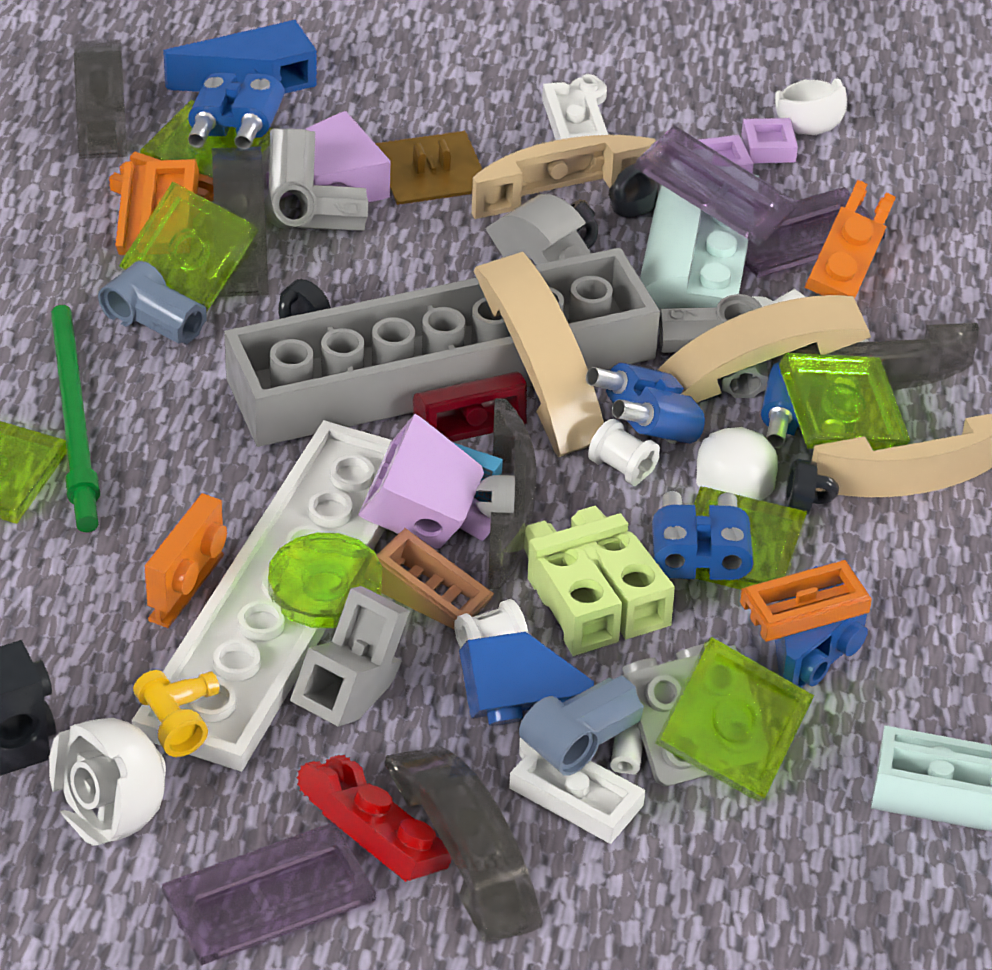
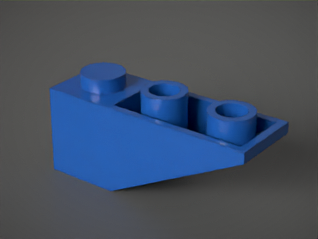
[163,19,317,94]

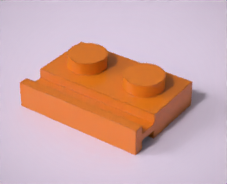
[115,159,199,256]
[145,493,227,628]

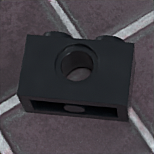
[0,640,56,776]

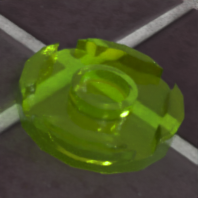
[268,532,382,628]

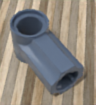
[98,261,207,345]
[519,675,644,776]

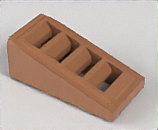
[364,528,494,630]

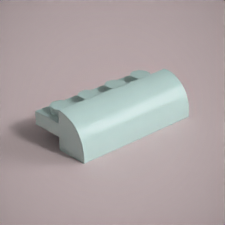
[640,153,759,310]
[871,725,992,831]

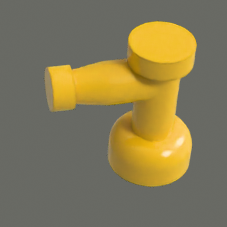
[133,670,219,757]

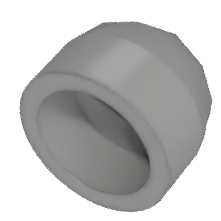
[476,475,515,520]

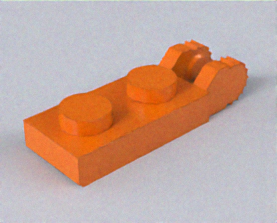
[804,180,896,299]

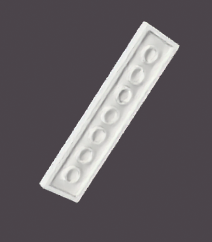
[132,420,392,772]

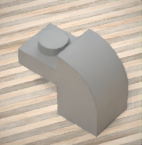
[485,194,591,265]
[290,586,410,727]

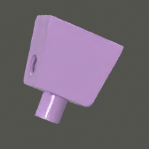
[266,111,390,202]
[358,414,497,549]

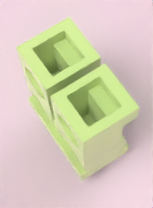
[524,506,675,656]

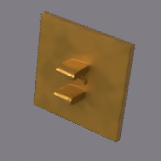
[375,131,482,205]

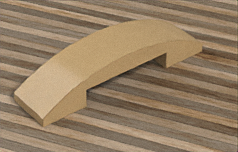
[472,135,658,219]
[474,252,604,457]
[657,295,871,403]
[812,413,992,497]

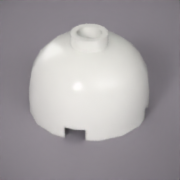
[49,718,166,845]

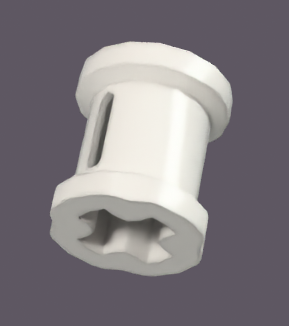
[588,418,660,487]
[454,599,528,648]

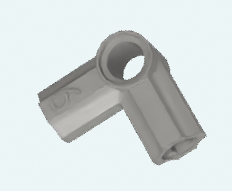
[264,128,368,231]
[659,294,768,398]

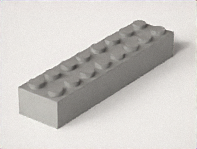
[224,248,660,447]

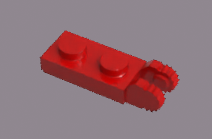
[296,755,455,882]

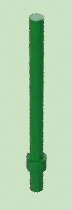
[51,305,100,532]

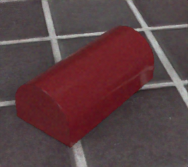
[413,371,527,442]

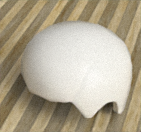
[775,78,847,135]
[696,427,778,506]

